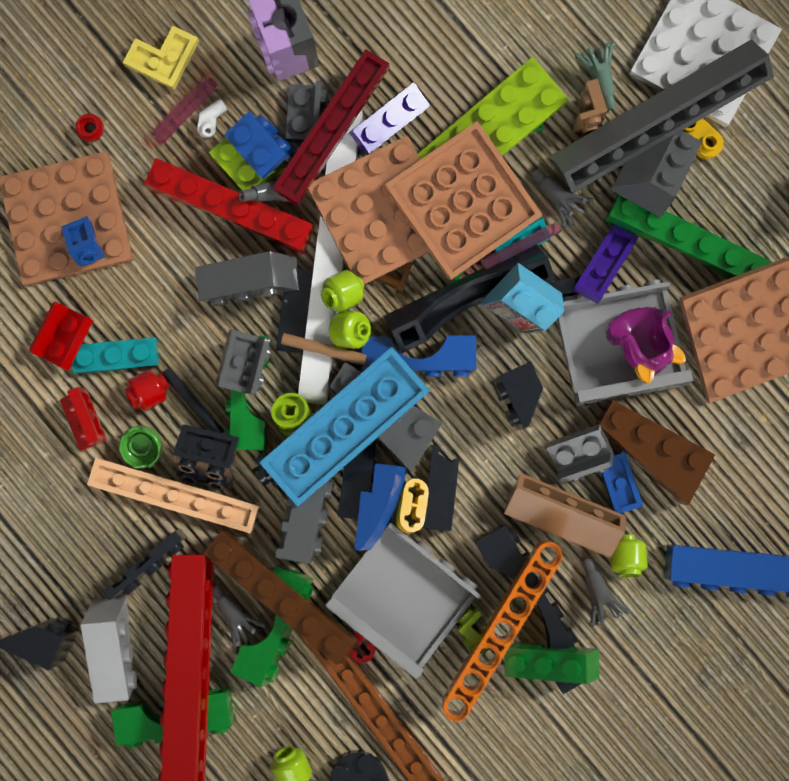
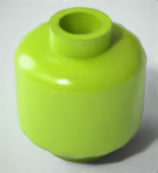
[320,270,364,312]
[329,311,371,348]
[610,534,648,578]
[270,746,312,781]

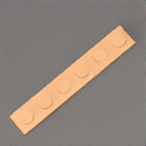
[87,458,260,534]

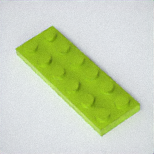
[417,56,569,160]

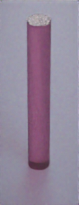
[481,222,561,270]

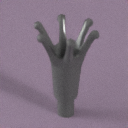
[531,169,594,228]
[239,175,303,207]
[581,558,630,627]
[213,584,267,651]

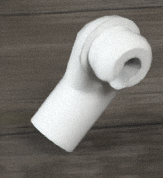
[197,99,228,138]

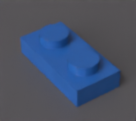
[601,452,643,514]

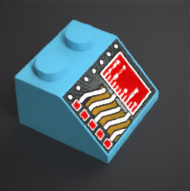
[481,263,565,334]

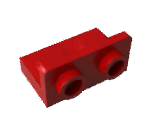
[29,301,94,371]
[60,387,107,451]

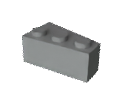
[80,596,137,704]

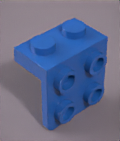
[224,111,296,179]

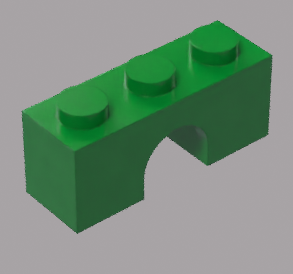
[504,642,600,684]

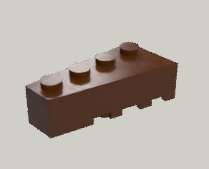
[594,400,715,506]

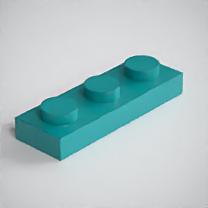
[72,337,160,374]

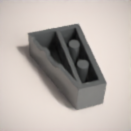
[195,251,299,306]
[275,480,333,564]

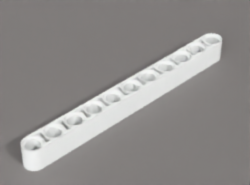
[298,109,363,405]

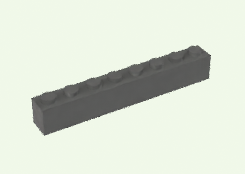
[550,39,774,194]

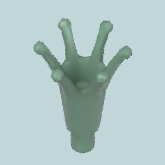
[575,42,616,110]

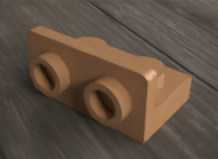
[573,79,608,136]

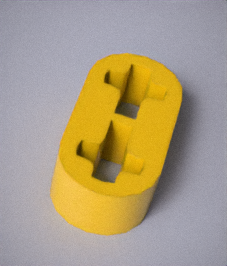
[396,479,429,534]

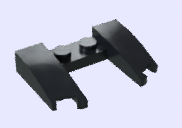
[338,438,459,531]

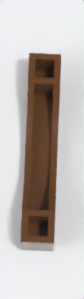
[203,531,360,665]

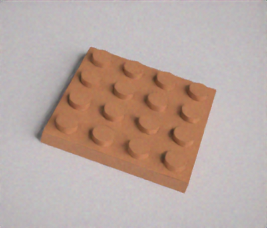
[383,121,543,281]
[308,135,429,285]
[0,151,134,287]
[679,257,789,403]

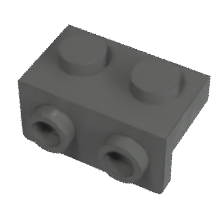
[215,329,271,395]

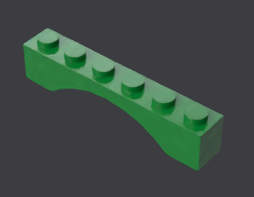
[604,194,772,280]

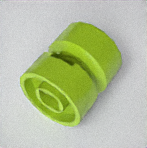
[271,393,314,438]

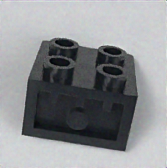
[173,424,239,490]

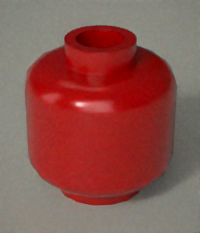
[124,370,169,411]

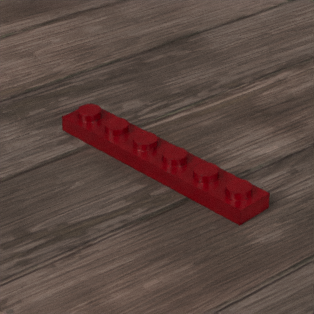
[273,49,390,206]

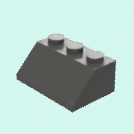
[611,131,702,218]

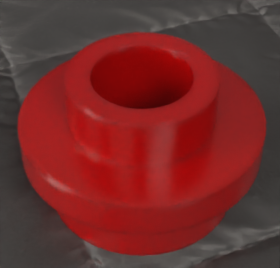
[75,114,104,142]

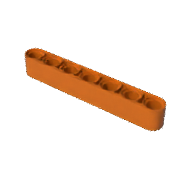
[442,540,562,722]

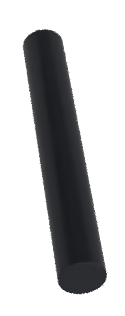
[162,367,224,433]

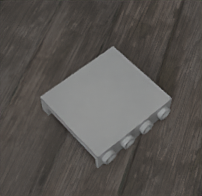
[557,280,693,407]
[324,523,481,679]

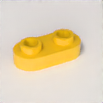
[682,118,724,160]

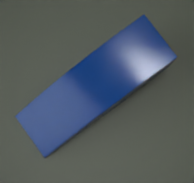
[355,464,407,550]

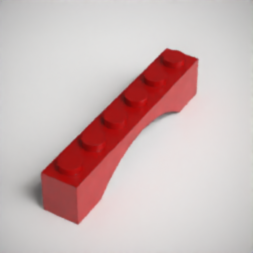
[144,158,315,255]

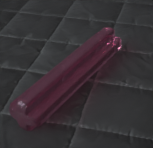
[152,75,217,144]

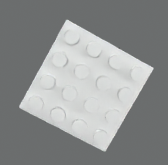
[629,0,782,128]

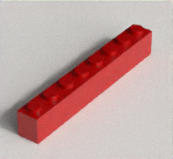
[157,555,214,781]

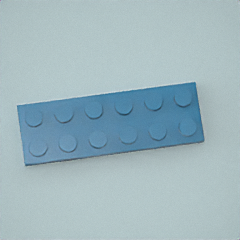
[260,347,430,507]

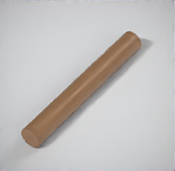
[281,333,367,366]

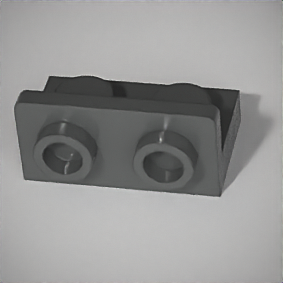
[286,81,328,142]
[546,424,614,484]

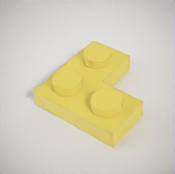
[123,26,199,90]

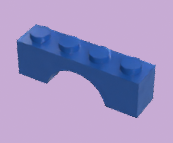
[362,336,476,377]

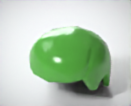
[119,425,163,469]

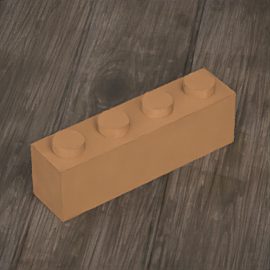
[504,473,626,558]

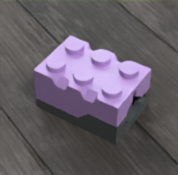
[247,0,319,82]

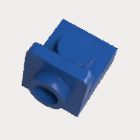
[61,216,105,267]

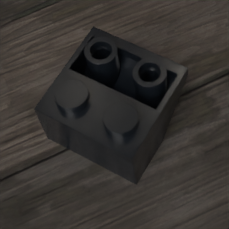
[493,361,543,430]

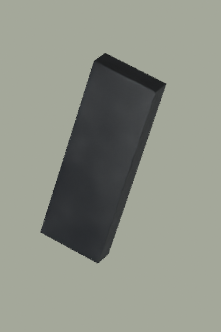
[276,268,313,354]

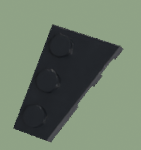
[102,529,187,600]

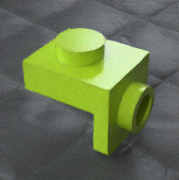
[457,607,490,656]

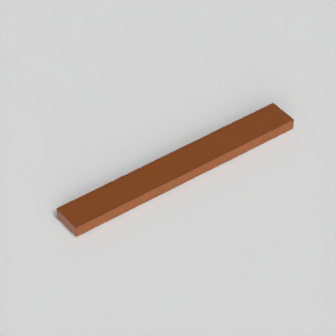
[299,598,445,781]

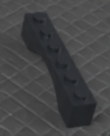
[383,243,556,353]
[474,524,581,694]

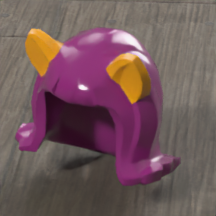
[605,307,686,384]

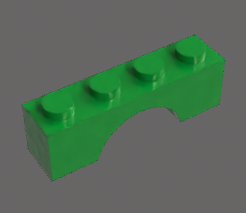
[225,336,270,450]
[230,565,314,687]
[111,687,235,748]

